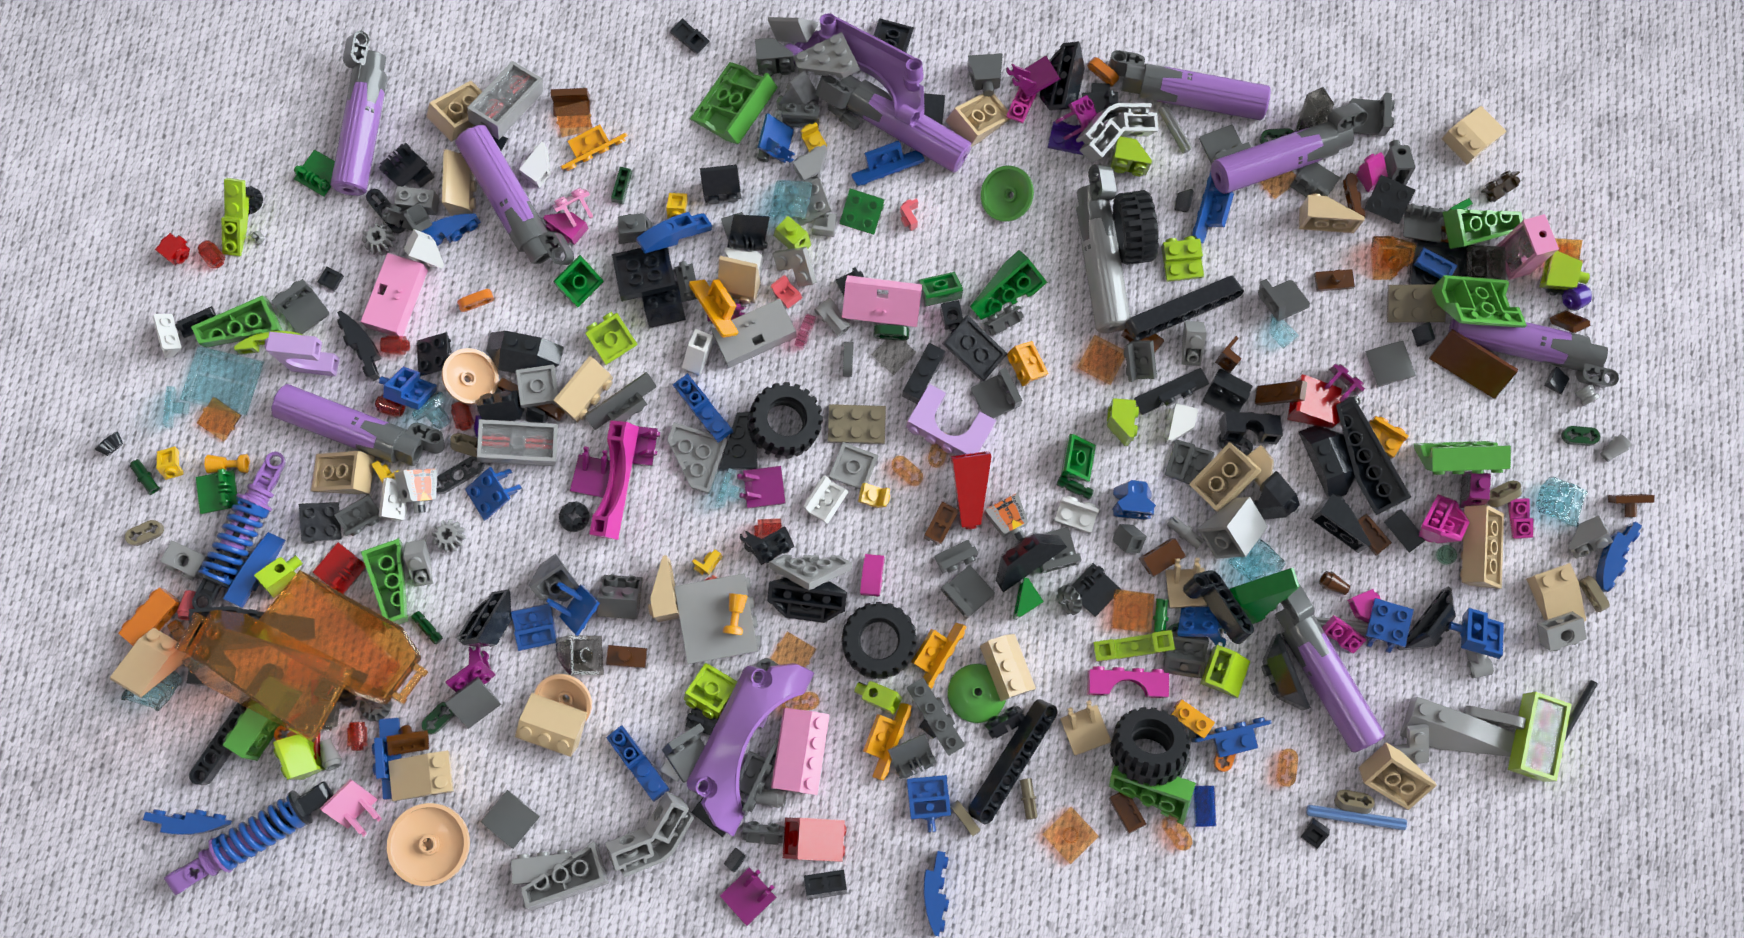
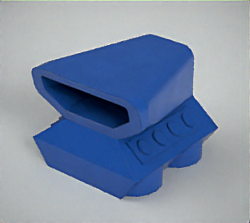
[1112,480,1156,520]

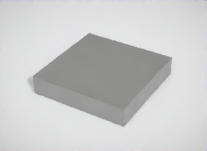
[516,365,559,408]
[829,442,879,490]

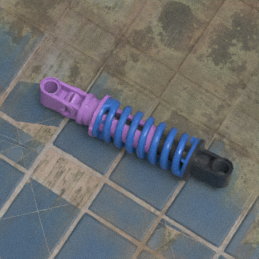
[192,452,286,609]
[164,781,334,895]

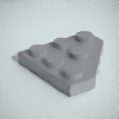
[793,32,860,78]
[667,422,728,494]
[769,555,852,590]

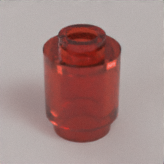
[197,240,226,268]
[380,335,410,355]
[375,394,406,417]
[450,402,474,431]
[347,722,368,751]

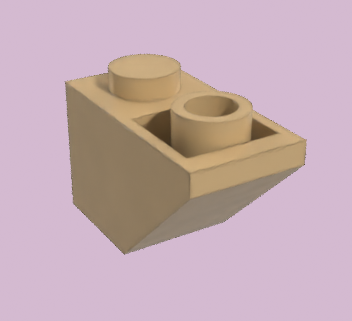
[1247,445,1274,487]

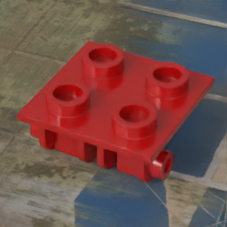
[313,542,366,596]

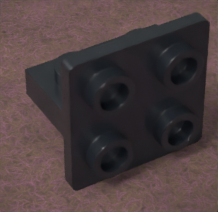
[1203,369,1253,412]

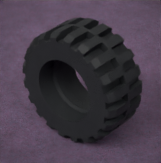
[1112,190,1159,265]
[747,382,823,459]
[842,602,917,679]
[1110,707,1191,786]

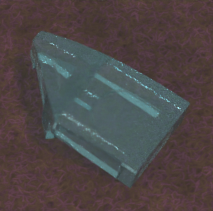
[1269,314,1299,349]

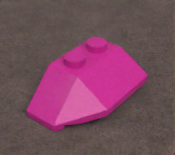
[1419,494,1470,544]

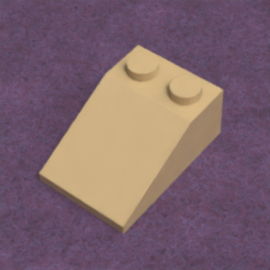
[426,81,482,142]
[946,94,1010,147]
[1442,106,1507,165]
[1299,194,1364,233]
[718,256,761,304]
[311,451,375,494]
[648,555,680,622]
[1526,563,1586,621]
[110,628,186,698]
[1359,742,1437,810]
[388,750,454,801]

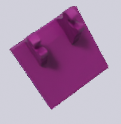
[1006,56,1060,98]
[1055,95,1097,140]
[1324,363,1365,402]
[632,426,660,466]
[570,446,610,498]
[737,466,786,508]
[445,647,496,692]
[720,867,777,926]

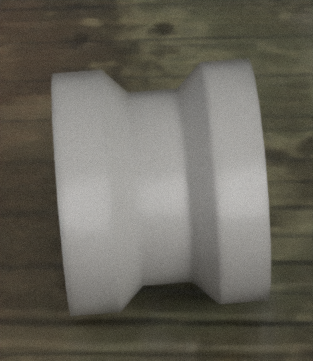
[1575,384,1600,406]

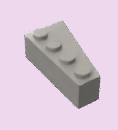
[521,842,609,911]

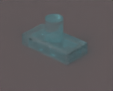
[163,386,190,428]
[714,468,744,509]

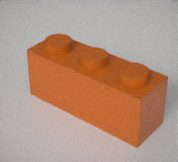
[118,587,180,646]

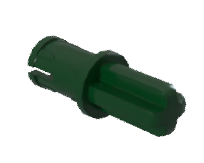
[130,459,160,495]

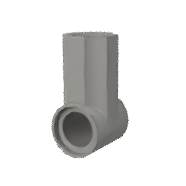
[814,298,851,337]
[1465,649,1494,678]

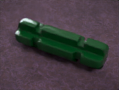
[1056,476,1094,500]
[411,611,443,644]

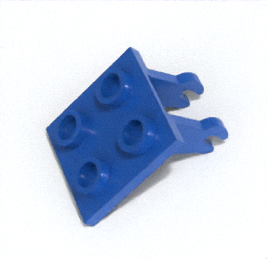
[757,113,795,163]
[465,467,522,521]
[546,582,600,636]
[1366,598,1414,653]
[1178,606,1226,647]

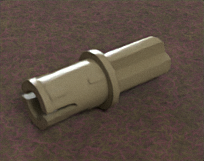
[1019,778,1037,820]

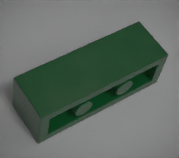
[611,167,632,204]

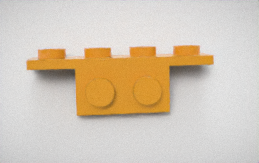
[560,124,628,171]
[689,279,738,338]
[911,622,967,689]
[863,703,912,781]

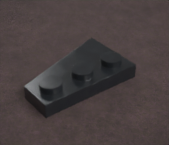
[719,412,758,471]

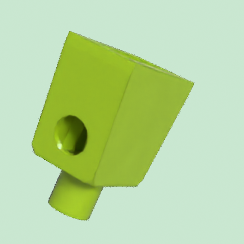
[773,216,812,249]
[1539,251,1590,290]
[254,555,303,598]
[854,681,902,716]

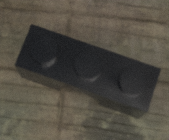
[902,343,946,404]
[1219,410,1283,445]

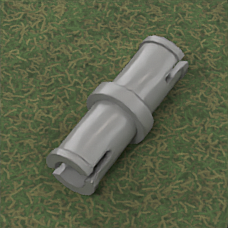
[1167,515,1205,549]

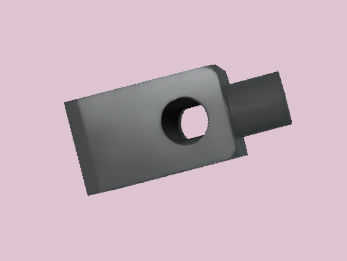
[967,53,1003,97]
[1384,140,1416,185]
[617,213,652,244]

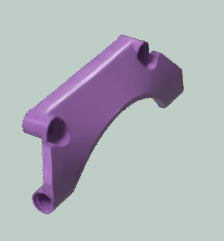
[785,13,924,127]
[687,663,814,836]

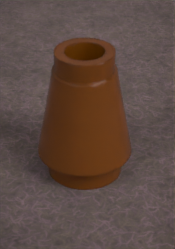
[1319,571,1350,595]

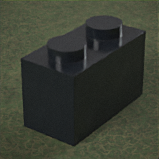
[477,390,524,421]

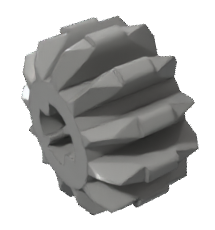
[362,223,396,255]
[432,519,466,552]

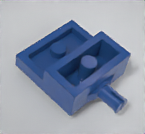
[379,366,437,410]
[1448,608,1504,659]
[907,775,951,832]

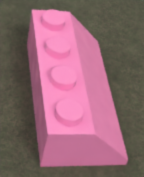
[771,708,829,795]

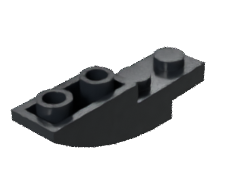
[337,311,382,381]

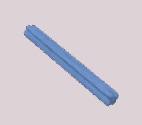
[1306,805,1407,830]

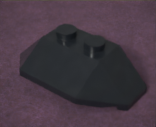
[1039,41,1085,110]
[486,331,564,374]
[1298,425,1355,497]
[996,532,1067,593]
[767,577,847,623]
[1397,586,1456,651]
[457,589,512,647]
[1261,633,1311,711]

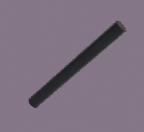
[1564,680,1598,743]

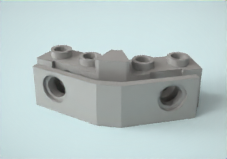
[1076,103,1159,163]
[605,792,694,877]

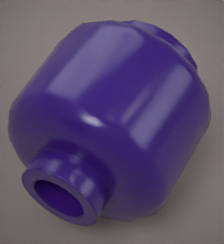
[1562,283,1592,311]

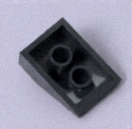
[873,18,914,53]
[1310,493,1371,553]

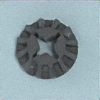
[1056,585,1082,615]
[359,689,392,721]

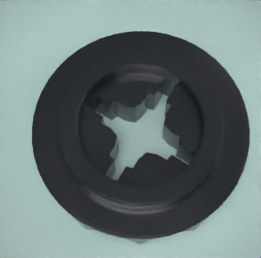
[246,186,263,215]
[558,501,590,532]

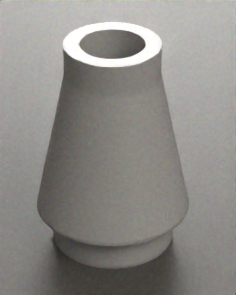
[1600,434,1631,462]
[320,739,342,771]
[756,789,786,808]

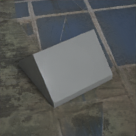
[768,17,818,42]

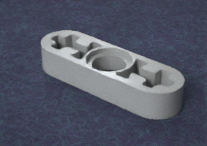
[1464,705,1526,729]

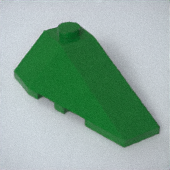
[970,250,1048,320]
[1229,567,1300,624]

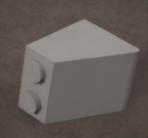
[1198,497,1268,559]

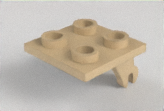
[1165,558,1208,608]
[1060,700,1111,756]

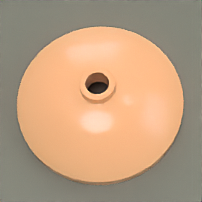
[442,348,499,405]
[534,674,592,722]

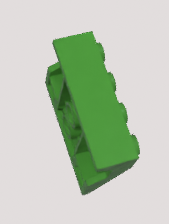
[690,62,778,144]
[1431,275,1527,328]
[1414,441,1511,475]

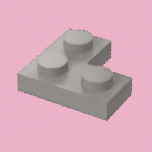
[772,247,817,287]
[1393,724,1429,764]

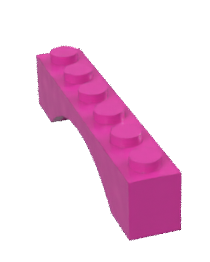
[589,420,639,540]

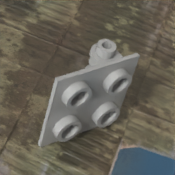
[788,177,831,226]

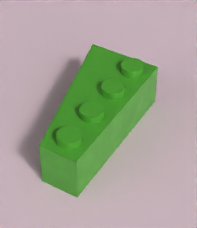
[1442,209,1523,248]
[191,295,283,348]
[361,538,408,628]
[1109,766,1196,825]

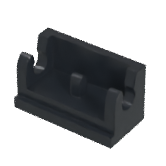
[1384,509,1425,553]
[804,869,848,900]

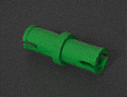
[1153,598,1169,633]

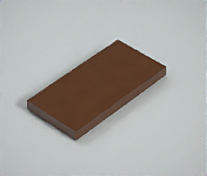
[1429,329,1518,399]

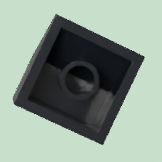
[700,164,742,204]

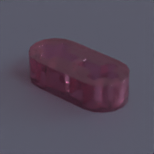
[795,313,816,349]

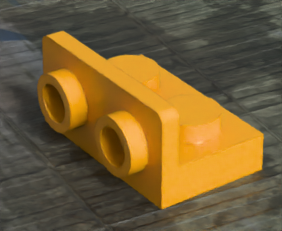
[1007,341,1049,386]
[1369,416,1409,458]
[1171,699,1215,738]

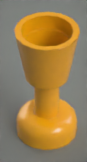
[204,454,250,474]
[723,593,748,635]

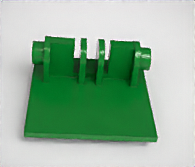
[294,149,335,197]
[839,188,885,235]
[196,469,239,514]

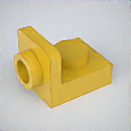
[800,123,827,153]
[666,193,688,219]
[156,446,184,480]
[372,460,399,483]
[858,483,890,508]
[692,549,723,575]

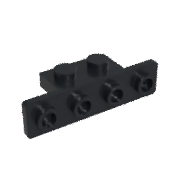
[1134,368,1209,415]

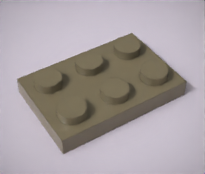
[1387,285,1446,323]
[828,404,886,444]

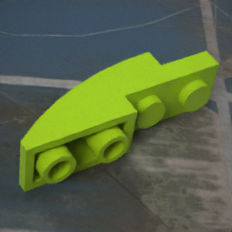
[221,178,249,256]

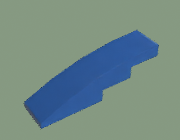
[223,532,286,608]

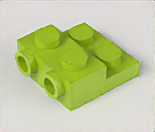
[1161,236,1204,282]
[585,311,638,365]
[684,663,738,719]

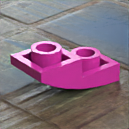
[1006,87,1037,124]
[1508,498,1533,538]
[860,554,885,597]
[1322,615,1367,654]

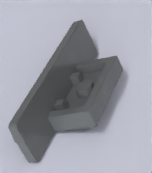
[585,372,656,430]
[907,678,965,756]
[739,738,779,816]

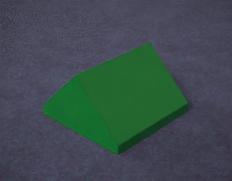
[553,255,604,307]
[919,272,963,307]
[1060,434,1096,482]
[1013,578,1044,620]

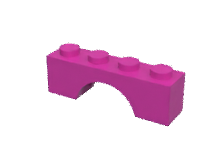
[1087,666,1169,698]

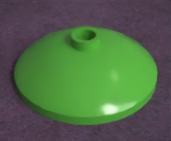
[981,165,1034,222]
[948,664,1006,723]

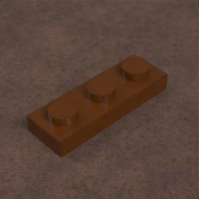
[1255,380,1307,406]

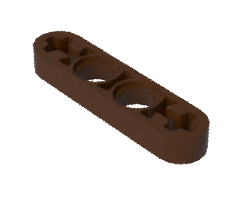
[496,378,565,421]

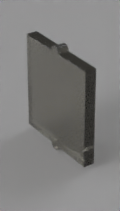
[871,340,916,375]

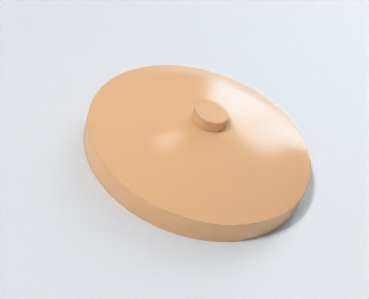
[387,803,470,886]

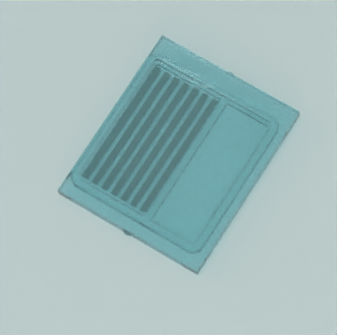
[180,346,264,415]

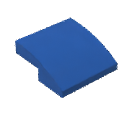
[511,603,557,651]

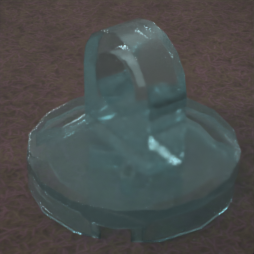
[412,392,450,429]

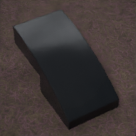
[670,18,710,55]

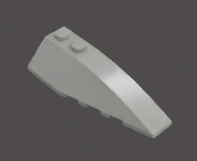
[1400,697,1515,757]

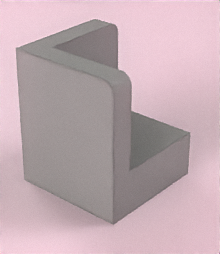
[812,213,837,237]

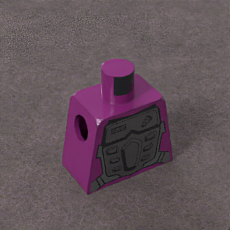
[1460,471,1491,508]

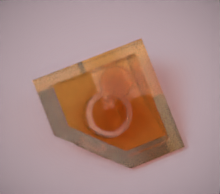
[1370,236,1416,280]

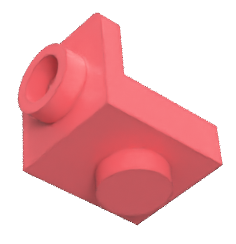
[900,199,918,231]
[771,275,803,309]

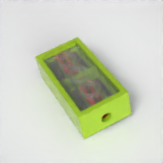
[1508,692,1572,782]

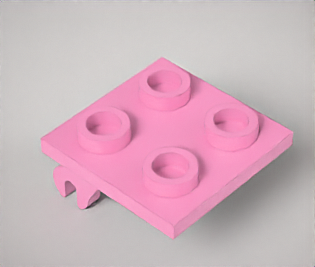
[552,188,593,227]
[320,779,382,837]

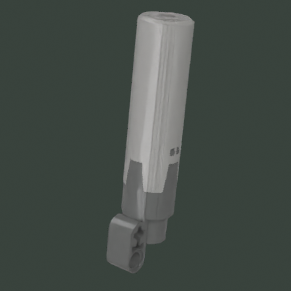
[1076,164,1131,333]

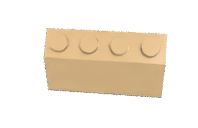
[1460,505,1504,589]

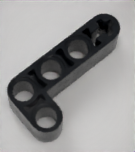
[1183,570,1254,644]

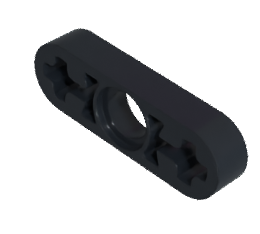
[366,189,406,233]
[436,456,485,494]

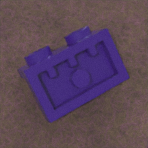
[1047,121,1085,155]

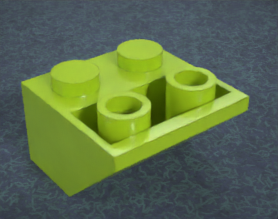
[1110,136,1152,177]
[1107,398,1139,446]
[1200,645,1250,698]
[273,733,325,780]

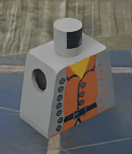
[394,469,437,514]
[984,493,1028,543]

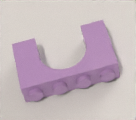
[265,332,340,376]
[906,384,996,455]

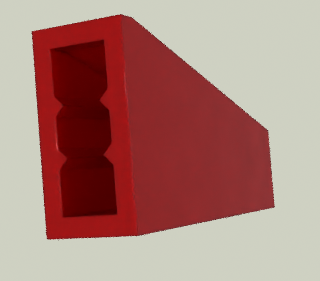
[951,451,992,529]

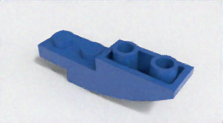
[636,212,713,253]
[421,214,481,246]
[672,373,733,443]
[1596,521,1642,592]
[606,725,670,802]
[143,809,232,835]
[924,851,949,936]

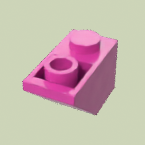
[1356,152,1388,192]
[543,212,589,245]
[1347,589,1381,622]

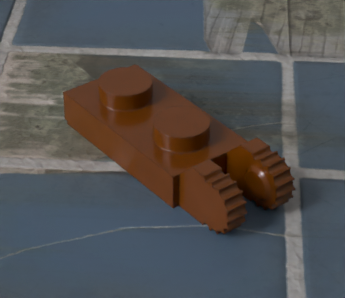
[1343,172,1365,219]

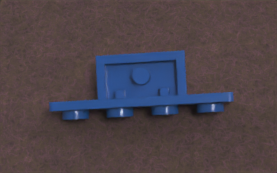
[851,141,925,186]
[1192,171,1234,243]
[372,717,402,800]
[1191,717,1272,758]

